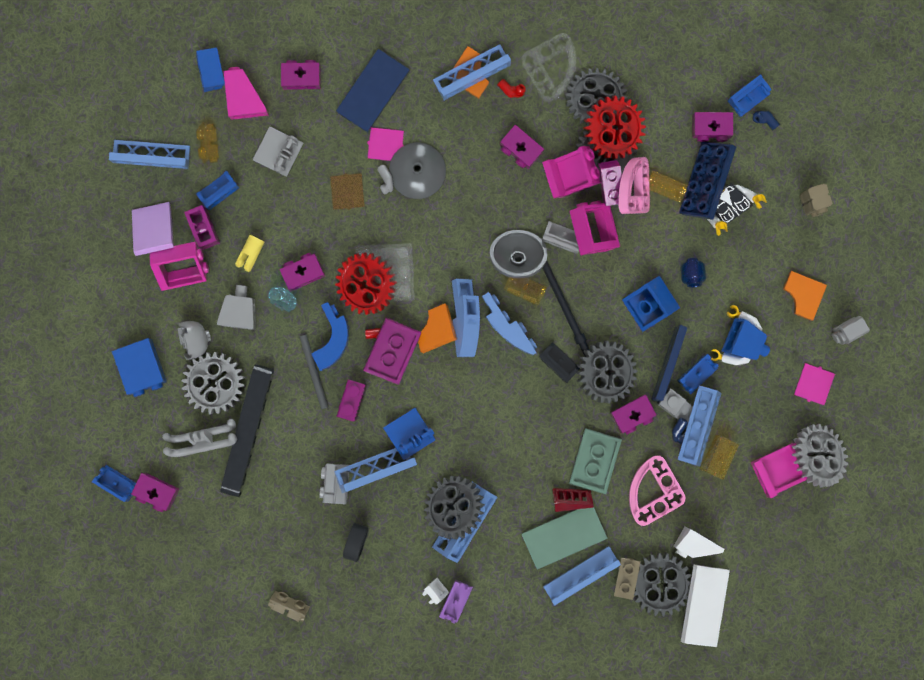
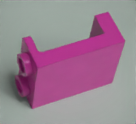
[542,146,601,198]
[750,443,807,498]

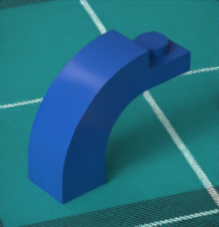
[311,302,349,371]

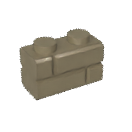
[799,184,833,218]

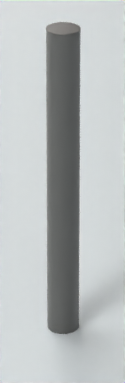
[299,334,328,410]

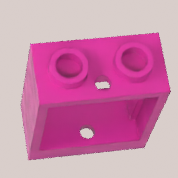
[570,200,620,256]
[150,242,209,291]

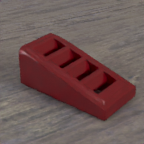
[552,488,594,512]

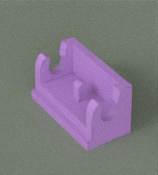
[439,579,473,624]

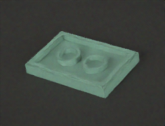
[569,428,622,494]

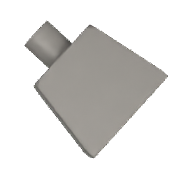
[217,285,256,330]

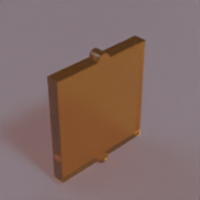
[330,173,365,210]

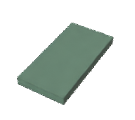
[522,508,608,570]

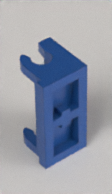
[196,48,225,92]
[728,74,771,117]
[196,171,240,211]
[677,354,719,395]
[92,465,136,502]

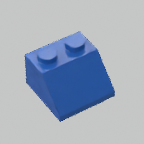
[622,276,680,332]

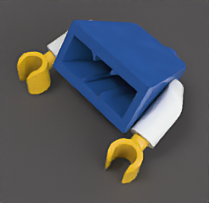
[711,305,770,365]

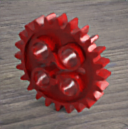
[583,96,646,159]
[335,252,397,315]

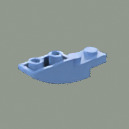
[452,279,480,357]
[482,292,537,356]

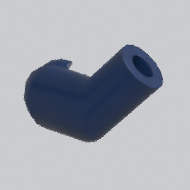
[752,111,780,131]
[672,417,688,444]

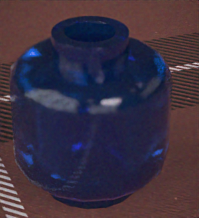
[680,258,706,288]

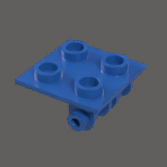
[383,408,435,460]

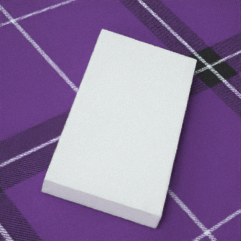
[681,565,730,647]

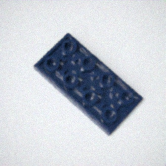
[679,141,736,220]

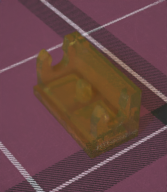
[504,277,547,306]
[700,435,739,480]

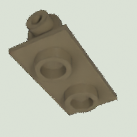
[614,558,640,600]
[268,591,310,622]

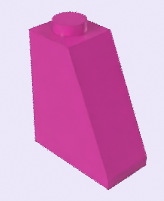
[224,67,269,120]

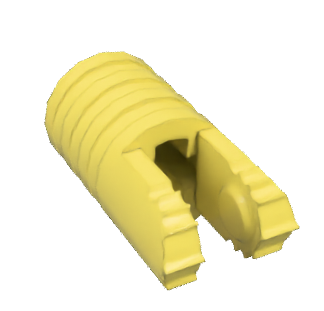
[235,235,265,272]

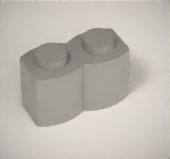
[832,316,870,345]

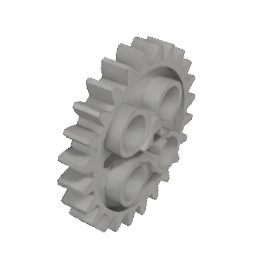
[182,352,245,414]
[792,424,848,488]

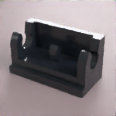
[538,342,580,383]

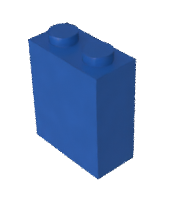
[112,338,167,397]

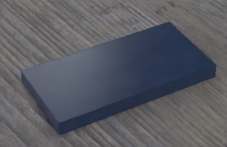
[336,49,410,133]
[651,325,687,402]

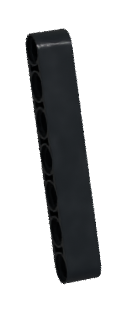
[220,364,274,497]

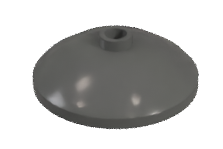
[389,142,446,199]
[490,230,547,278]

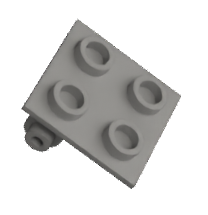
[253,126,304,177]

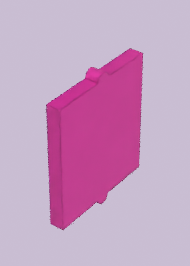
[367,127,404,161]
[794,363,835,405]

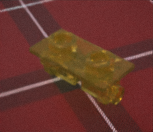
[196,123,219,164]
[648,171,688,203]

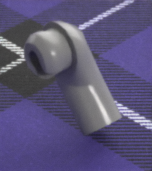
[377,165,393,194]

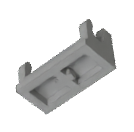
[542,221,579,254]

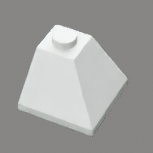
[674,527,725,558]

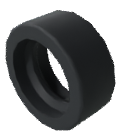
[343,523,369,562]

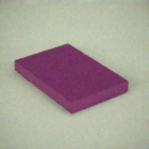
[363,317,421,385]

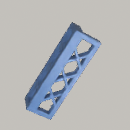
[433,44,511,100]
[109,140,190,169]
[678,386,721,467]
[334,448,417,493]
[432,482,497,563]
[543,546,621,606]

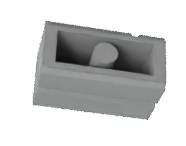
[320,463,350,504]

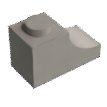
[657,389,693,427]

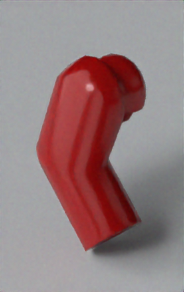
[497,79,526,98]

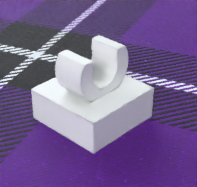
[422,578,449,604]

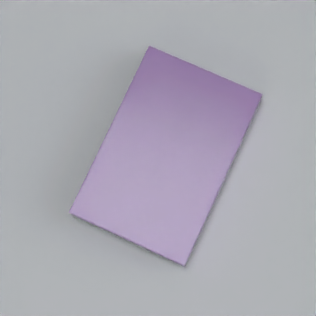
[132,202,174,256]

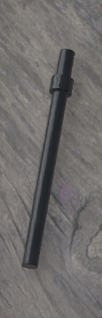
[542,261,591,357]

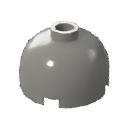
[178,321,211,360]

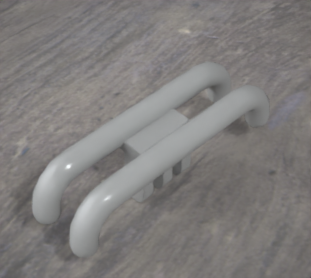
[162,419,237,457]

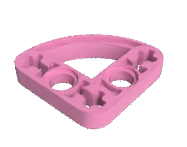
[619,157,650,214]
[629,456,686,526]

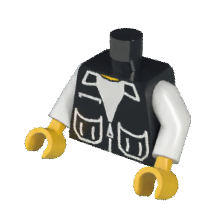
[707,183,767,236]

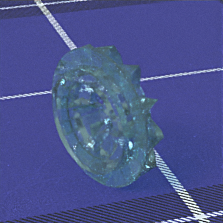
[268,286,297,312]

